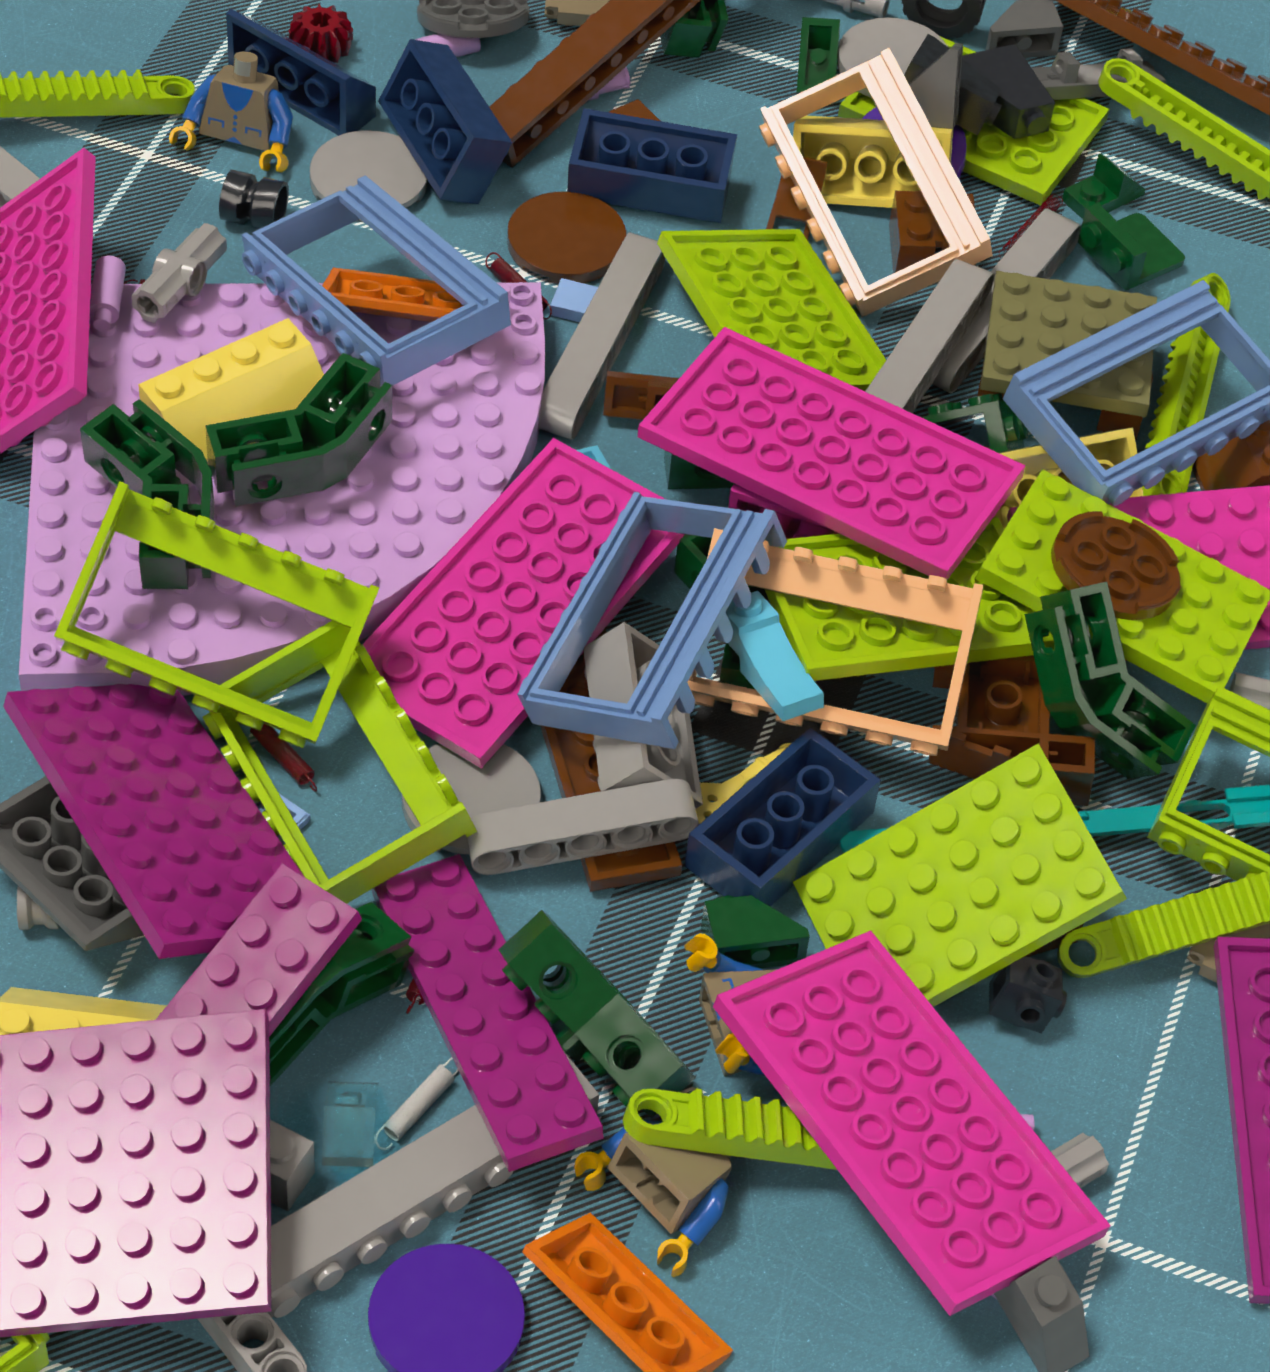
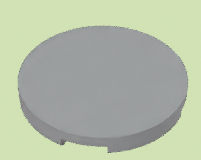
[837,18,947,98]
[310,130,428,221]
[402,743,541,854]

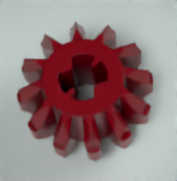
[288,4,353,63]

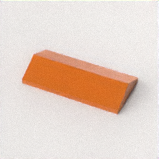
[322,267,464,322]
[522,1212,733,1372]

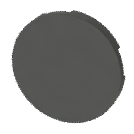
[417,0,530,38]

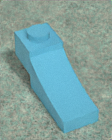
[726,591,824,721]

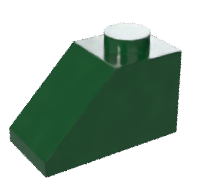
[701,895,810,968]

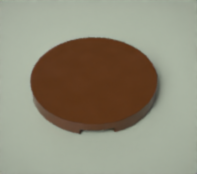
[507,192,626,284]
[1051,511,1181,620]

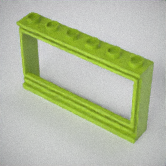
[54,481,379,748]
[202,621,477,904]
[1147,686,1270,881]

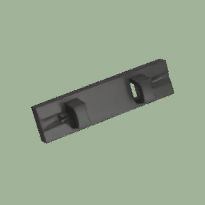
[1032,49,1166,100]

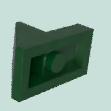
[796,17,840,94]
[1062,153,1146,219]

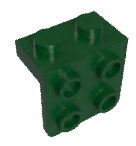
[1078,203,1185,291]
[921,393,1028,453]

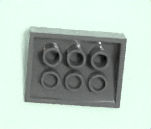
[0,776,144,951]

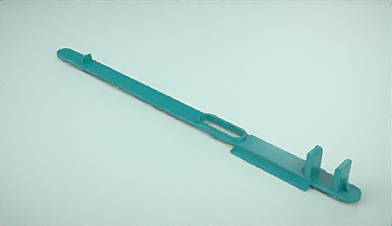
[840,785,1270,853]

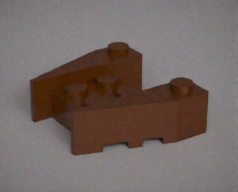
[928,655,1095,806]

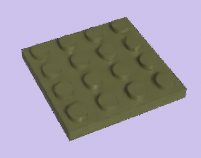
[980,271,1157,417]

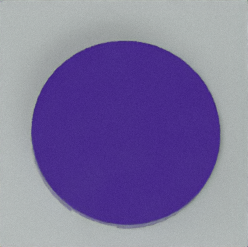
[368,1244,525,1372]

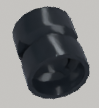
[219,169,289,229]

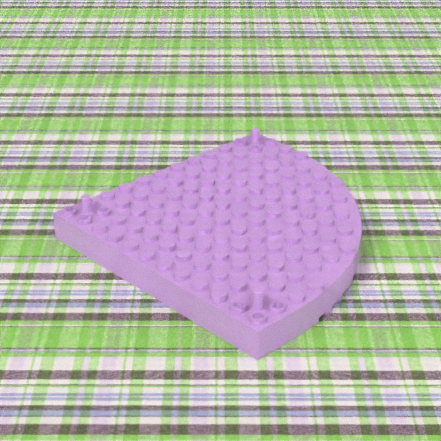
[19,282,545,696]

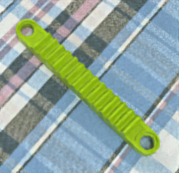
[1098,58,1270,200]
[0,70,195,118]
[1142,273,1231,496]
[1057,871,1270,978]
[622,1088,837,1170]

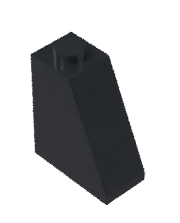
[904,34,1002,136]
[962,44,1055,139]

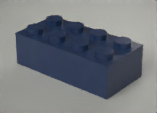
[378,39,513,204]
[685,728,881,906]

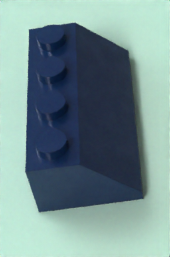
[226,9,376,136]
[567,108,737,223]

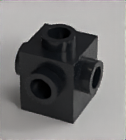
[989,956,1067,1034]

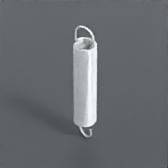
[375,1057,458,1150]

